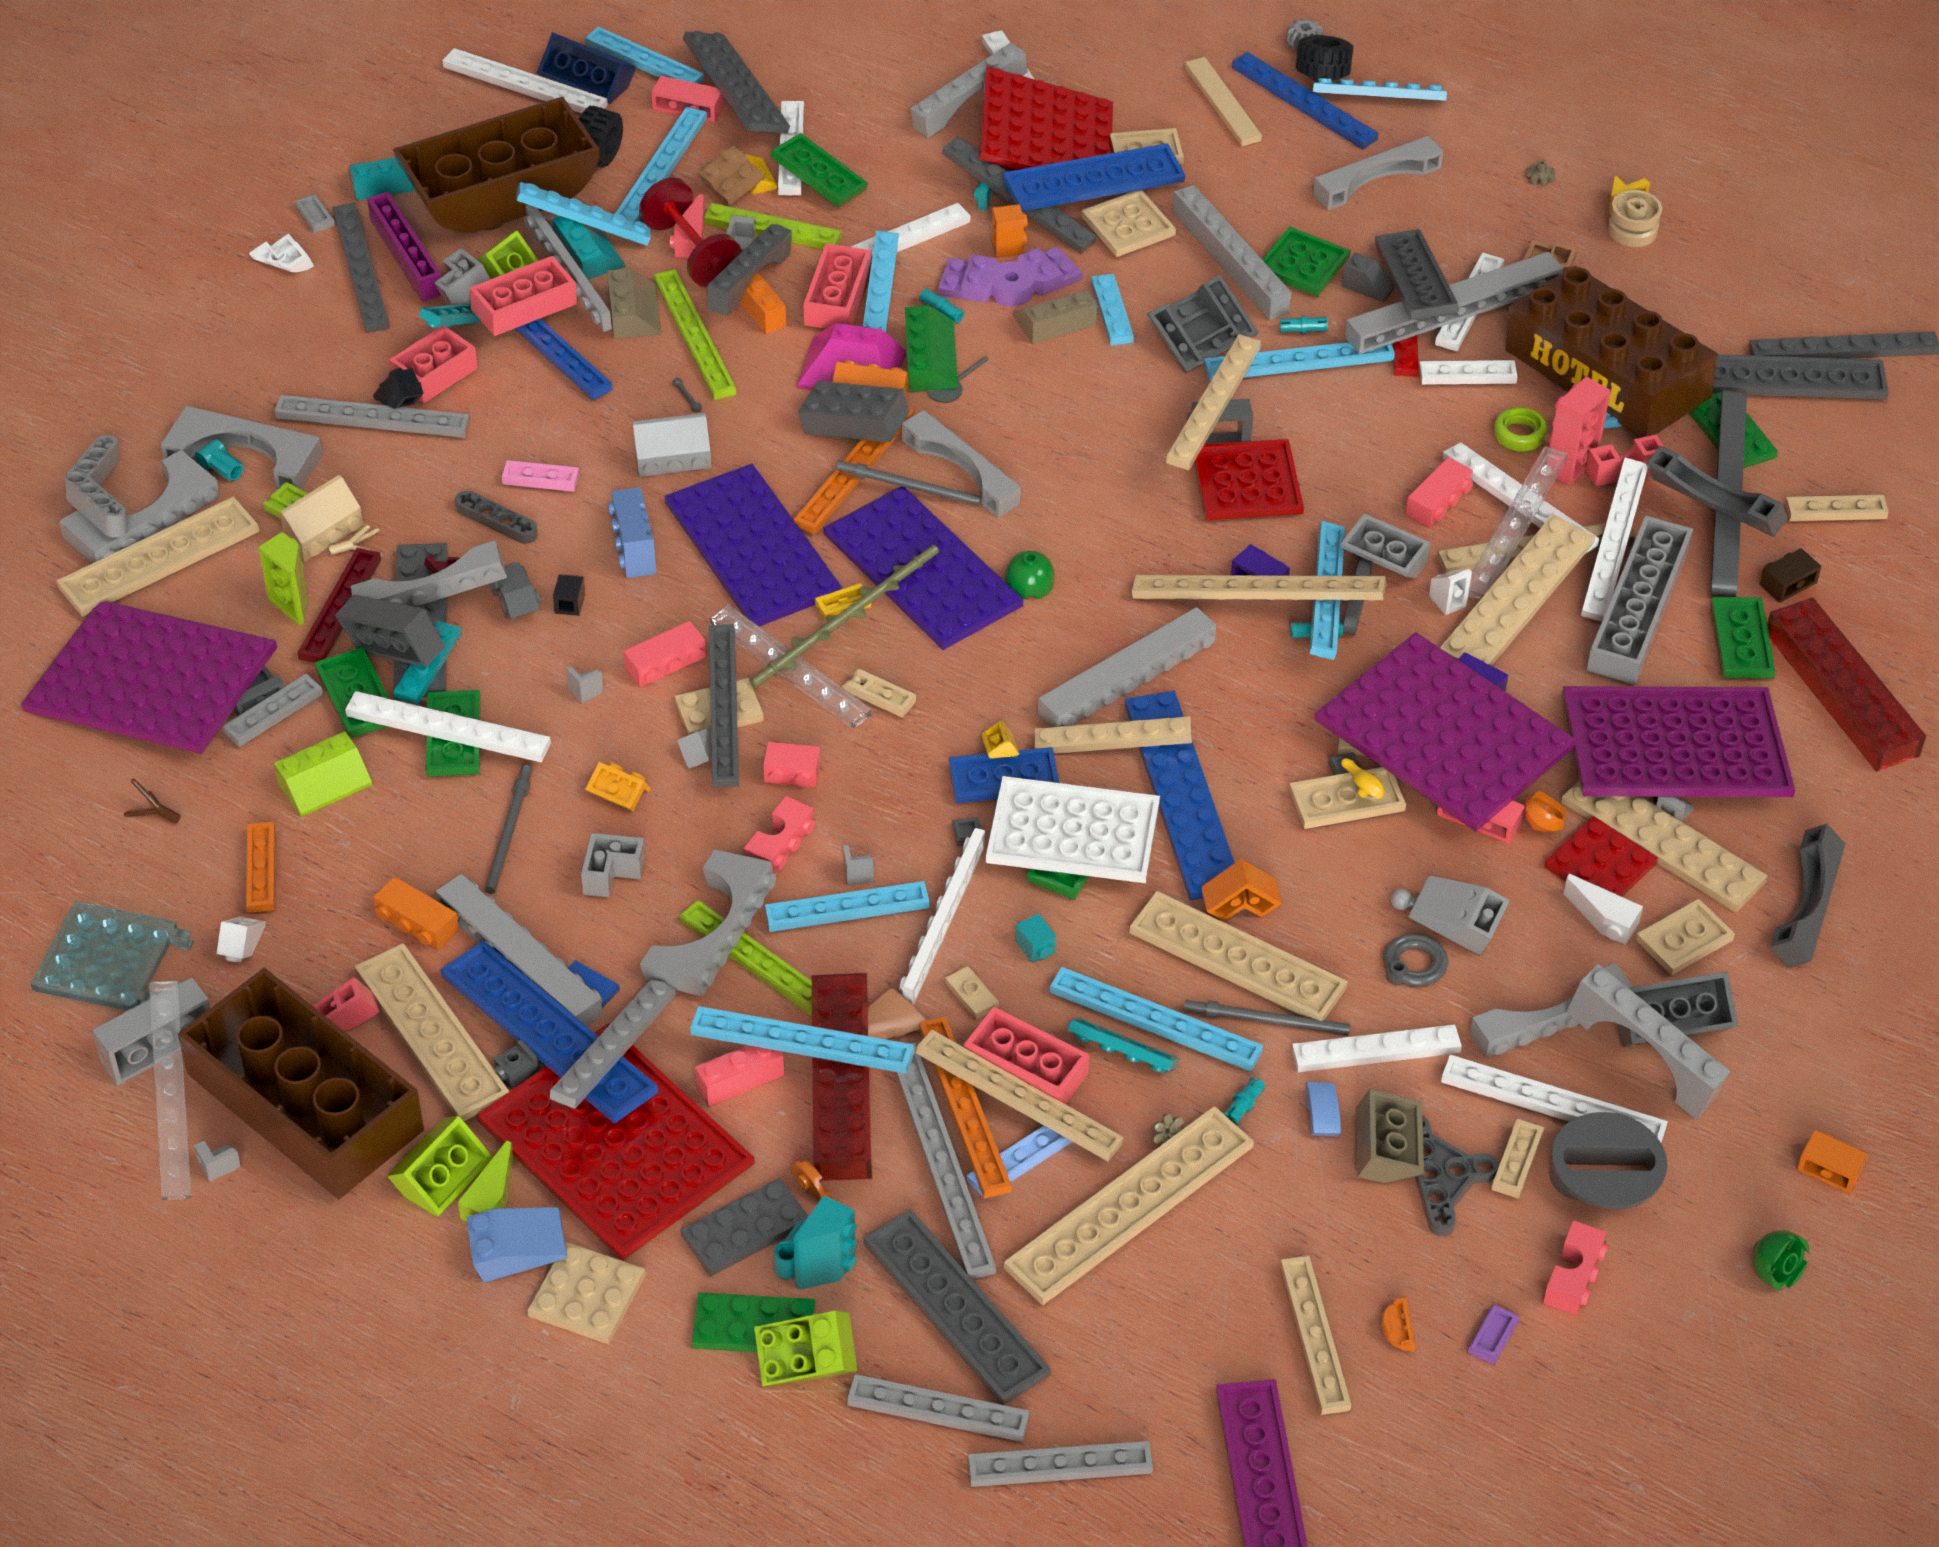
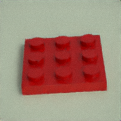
[1544,816,1658,897]

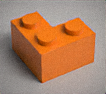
[1201,859,1282,922]

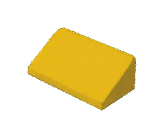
[746,154,778,194]
[981,720,1020,759]

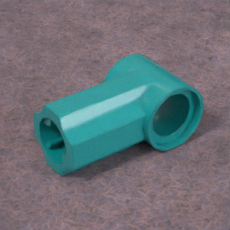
[195,439,244,481]
[774,1220,806,1279]

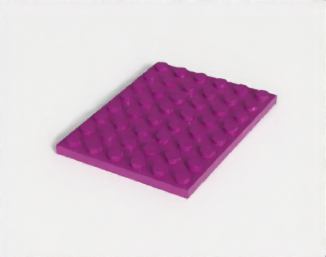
[21,601,277,754]
[1314,632,1577,832]
[1562,686,1795,797]

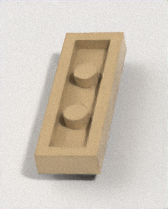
[1491,1119,1544,1199]

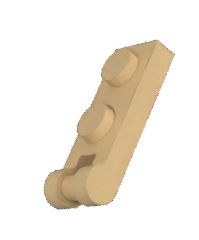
[841,669,916,718]

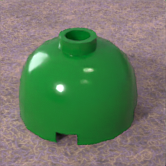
[1005,550,1055,600]
[1753,1230,1809,1291]

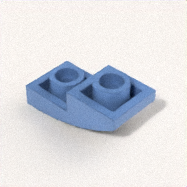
[1305,1082,1341,1136]

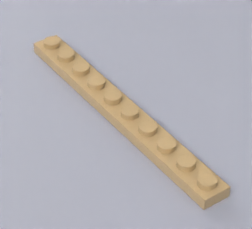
[1132,575,1386,601]

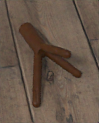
[124,778,181,824]

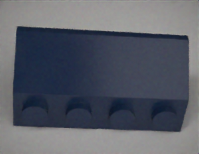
[536,32,637,104]

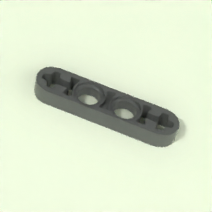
[455,491,538,544]
[1343,559,1372,636]

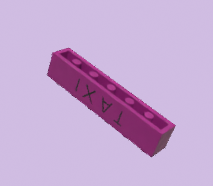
[367,192,442,302]

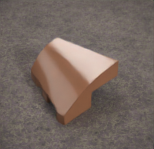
[1523,239,1577,270]
[853,987,926,1040]

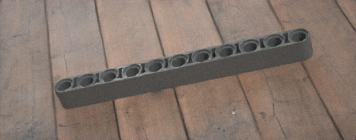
[1711,390,1747,597]

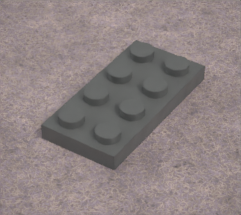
[681,1178,809,1277]

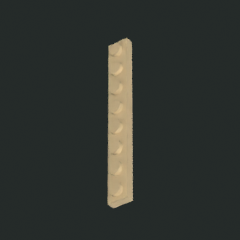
[1166,334,1261,470]
[1438,523,1635,573]
[916,1030,1124,1162]

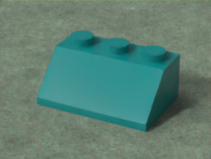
[348,158,416,201]
[552,216,625,280]
[793,1195,857,1290]

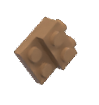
[699,145,764,205]

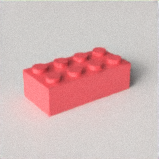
[803,243,871,329]
[470,256,577,336]
[1545,377,1611,486]
[964,1007,1089,1104]

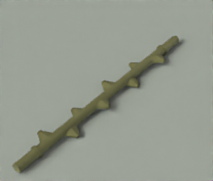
[750,545,939,688]

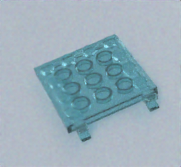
[31,901,193,1011]

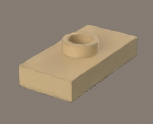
[945,966,999,1020]

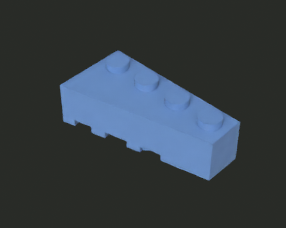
[608,487,656,578]

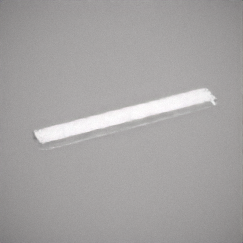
[1468,446,1568,599]
[710,604,872,729]
[149,981,191,1200]

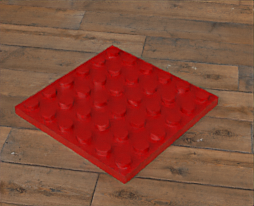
[979,66,1113,170]

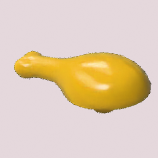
[1341,758,1385,799]

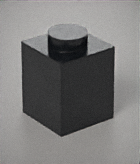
[553,574,585,616]

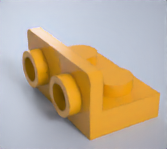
[585,762,651,812]

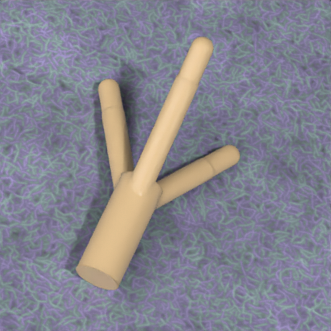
[329,525,383,557]

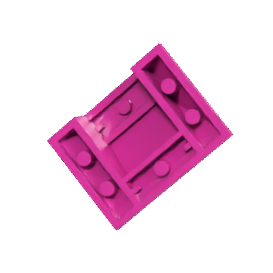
[797,323,906,390]

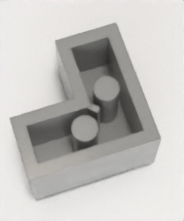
[434,248,490,305]
[581,833,646,897]

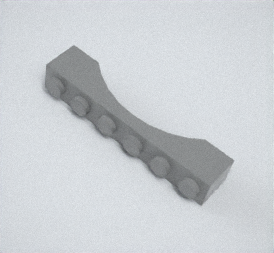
[911,42,1028,138]
[1313,136,1443,210]
[902,410,1021,518]
[351,540,507,607]
[1469,963,1633,1058]

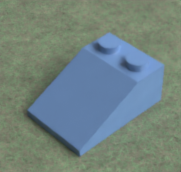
[466,1207,568,1283]

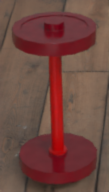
[639,177,742,287]

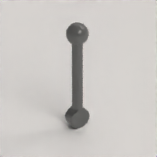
[673,378,702,413]

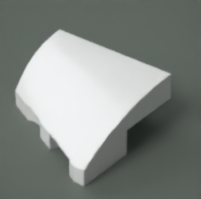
[249,234,314,272]

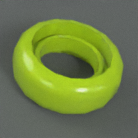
[1494,407,1547,452]

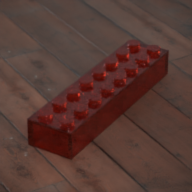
[1767,597,1926,772]
[811,973,873,1181]

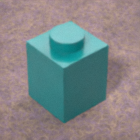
[1015,914,1056,963]

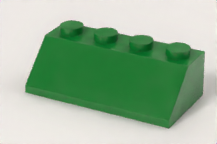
[905,305,958,393]

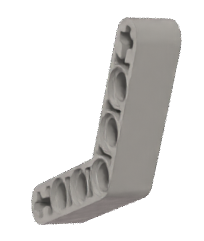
[65,435,127,538]

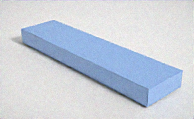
[967,1125,1072,1199]

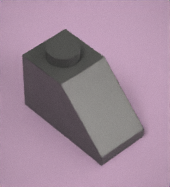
[1342,253,1394,302]

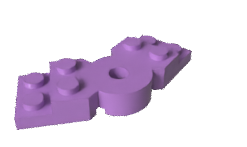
[938,246,1083,306]

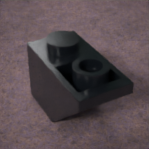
[373,368,424,409]

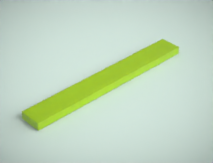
[653,269,737,400]
[679,900,858,1032]

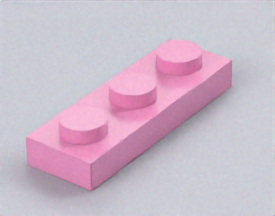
[502,460,580,492]

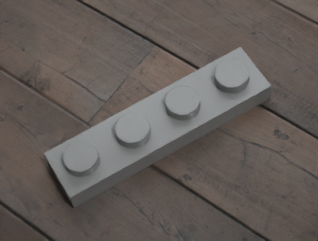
[223,674,323,747]

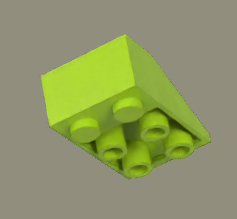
[754,1311,858,1387]

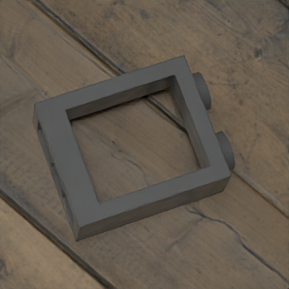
[1187,399,1253,444]

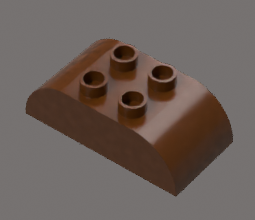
[393,96,599,233]

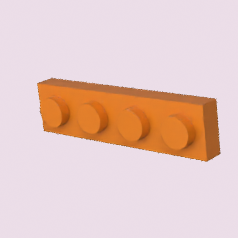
[246,822,275,913]

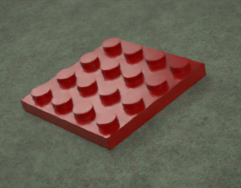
[1194,439,1304,520]

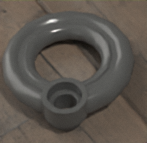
[1383,933,1449,987]

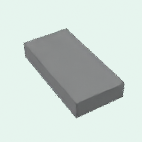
[294,194,335,233]

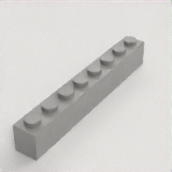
[1173,184,1291,321]
[1038,607,1216,727]
[436,874,603,1026]

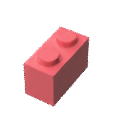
[763,742,821,787]

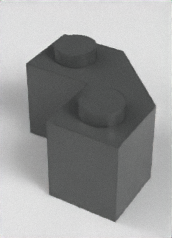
[489,562,541,619]

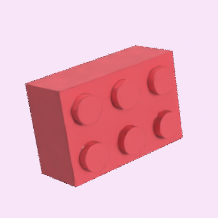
[389,326,478,404]

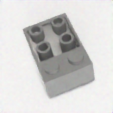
[1408,875,1510,956]

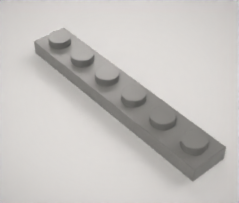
[847,1374,1030,1442]
[968,1441,1153,1487]

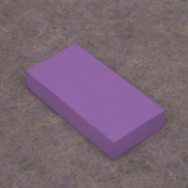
[1468,1304,1520,1365]

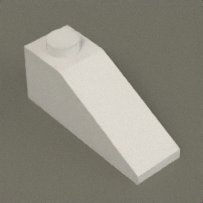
[1563,874,1643,945]

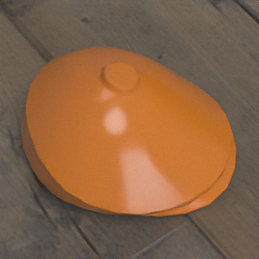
[1525,791,1566,833]

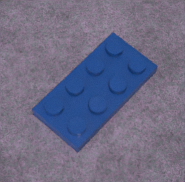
[949,747,1060,804]

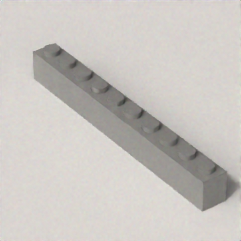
[1345,252,1563,354]

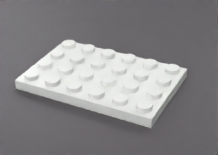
[986,776,1160,883]

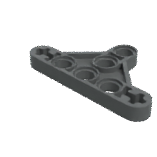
[1415,1115,1498,1236]

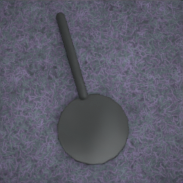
[927,356,988,403]

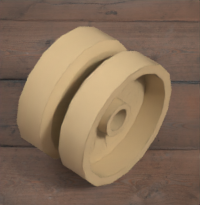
[1607,190,1662,247]

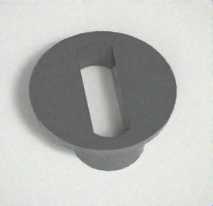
[1550,1112,1667,1210]

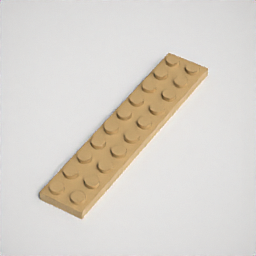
[1004,1106,1254,1305]

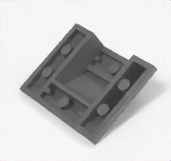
[1147,274,1259,374]

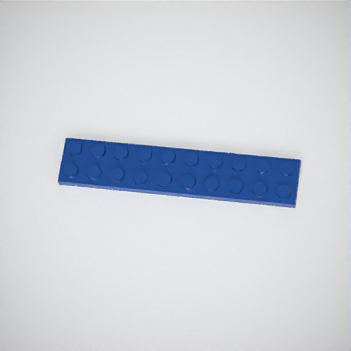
[1125,691,1234,901]
[440,940,658,1124]

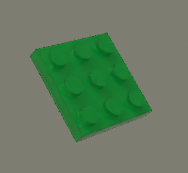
[1262,226,1351,297]

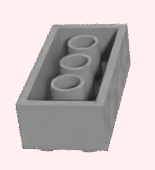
[92,977,210,1086]

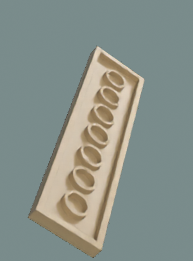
[56,497,260,617]
[1440,514,1595,666]
[1561,780,1768,913]
[1129,891,1348,1022]
[354,943,509,1121]

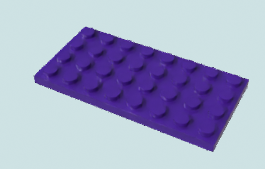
[664,463,842,629]
[824,486,1023,650]

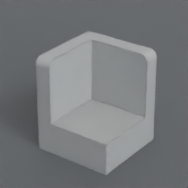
[726,215,756,252]
[566,666,603,703]
[677,728,712,769]
[1656,796,1694,822]
[843,845,874,885]
[194,1141,241,1182]

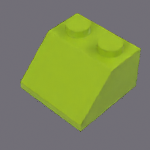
[476,230,539,279]

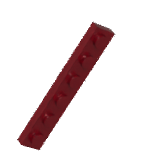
[297,547,381,663]

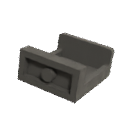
[233,666,284,716]

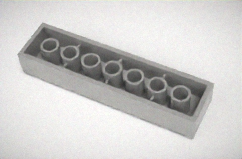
[1587,516,1694,685]

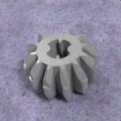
[1286,18,1323,50]

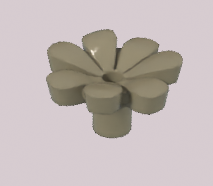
[1526,160,1555,185]
[1152,1114,1184,1147]

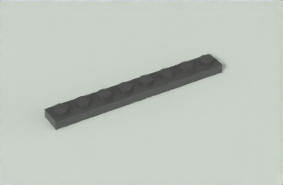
[942,136,1097,254]
[332,203,389,333]
[1749,331,1939,359]
[709,624,739,788]

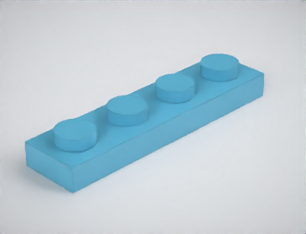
[1091,274,1134,345]

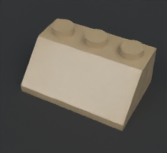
[280,475,363,562]

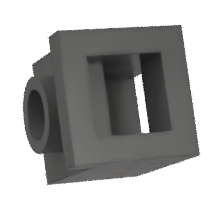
[493,1039,539,1089]

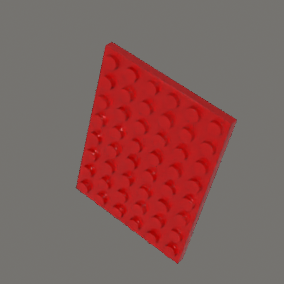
[477,1023,755,1261]

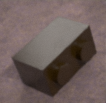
[1760,548,1821,603]

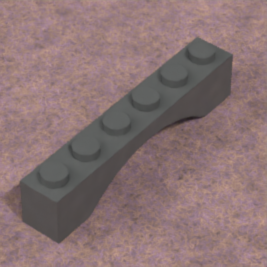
[707,224,792,316]
[1646,446,1788,537]
[1770,823,1845,968]

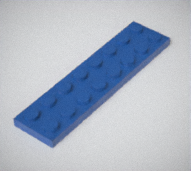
[1002,143,1186,212]

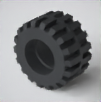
[1296,35,1353,79]
[579,105,623,168]

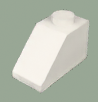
[1429,569,1472,615]
[216,917,266,962]

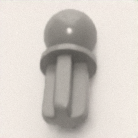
[1390,889,1420,910]

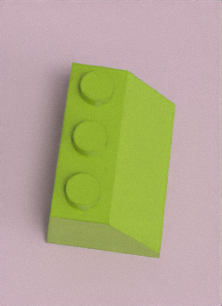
[258,532,308,626]
[274,731,372,817]
[387,1116,493,1217]

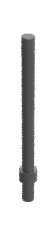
[836,460,981,506]
[485,765,532,894]
[1184,1000,1350,1035]

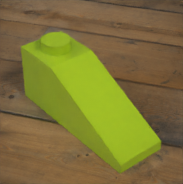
[458,1141,514,1222]

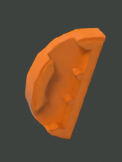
[790,1160,832,1201]
[1381,1296,1416,1352]

